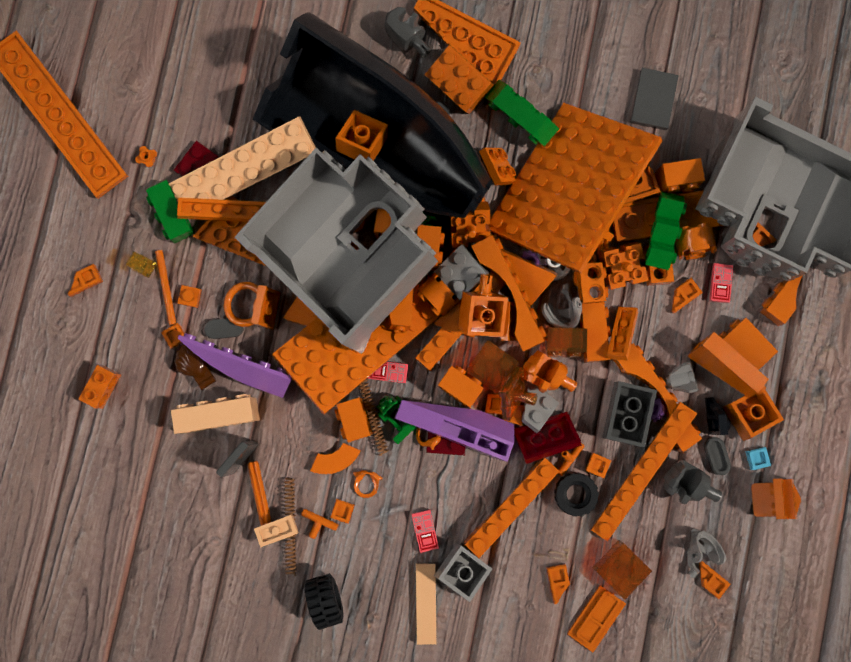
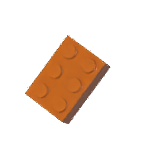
[424,45,494,114]

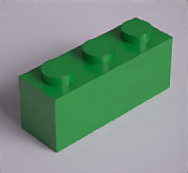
[146,180,195,243]

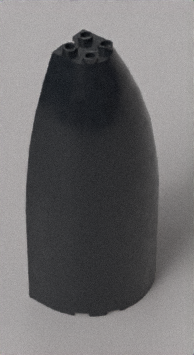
[252,12,494,218]

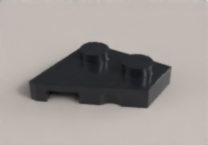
[705,397,730,435]

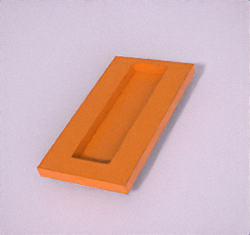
[567,585,626,652]

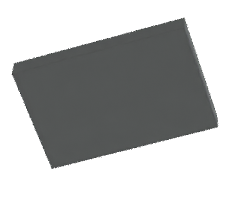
[630,68,679,130]
[216,440,259,477]

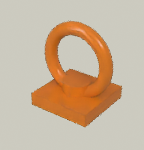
[223,282,281,330]

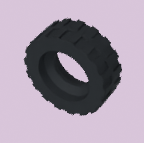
[554,472,599,517]

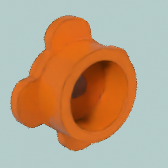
[135,146,157,167]

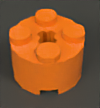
[675,223,717,260]
[417,273,460,316]

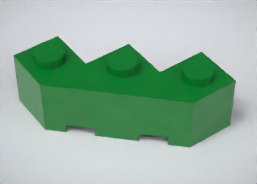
[485,80,559,147]
[645,191,687,270]

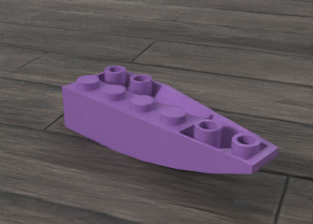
[178,333,292,398]
[395,400,514,462]

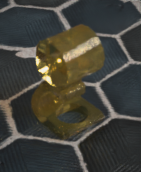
[125,251,157,278]

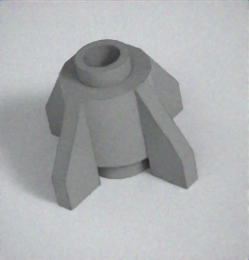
[666,361,699,393]

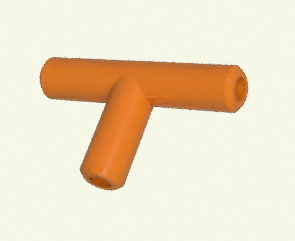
[558,443,585,476]
[301,509,339,539]

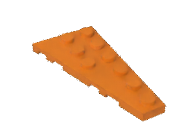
[414,0,521,85]

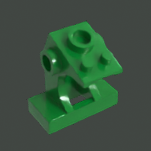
[377,394,416,444]

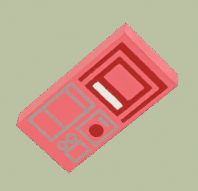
[709,263,733,303]
[368,362,408,384]
[411,509,439,553]

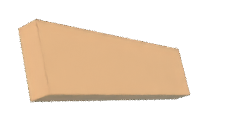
[416,563,436,645]

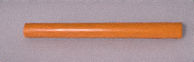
[155,250,176,326]

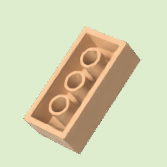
[171,394,260,434]

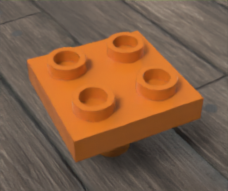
[479,147,516,186]

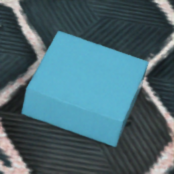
[745,447,771,470]

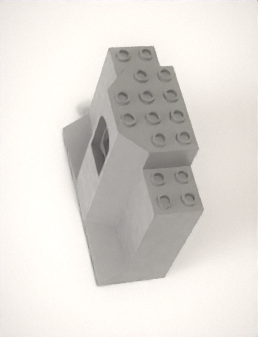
[695,96,851,281]
[235,148,438,354]

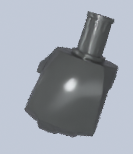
[384,7,431,58]
[663,460,722,505]

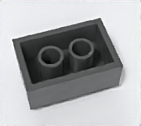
[602,381,657,448]

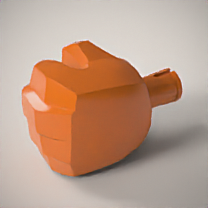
[522,350,577,393]

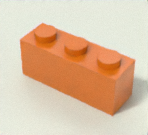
[580,302,611,363]

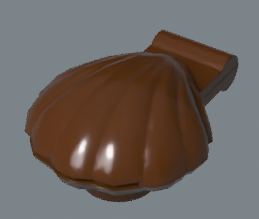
[175,345,216,390]

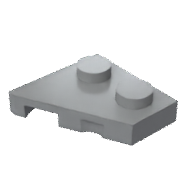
[521,382,559,433]

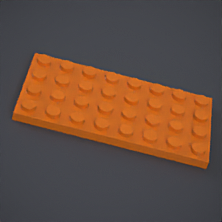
[272,288,440,415]

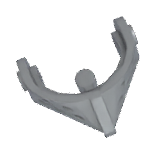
[541,284,582,330]
[687,529,726,578]

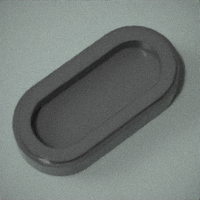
[205,318,244,339]
[704,437,731,475]

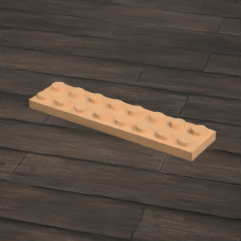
[169,117,316,201]

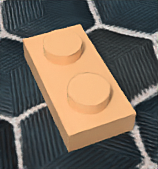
[254,514,299,548]

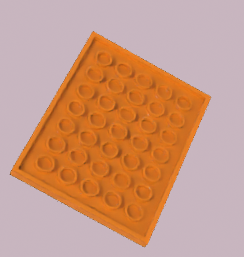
[489,103,662,273]

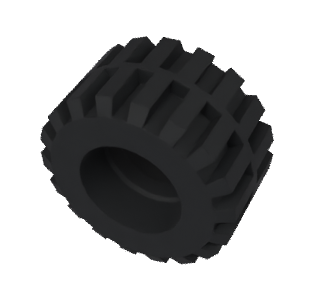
[305,573,344,630]

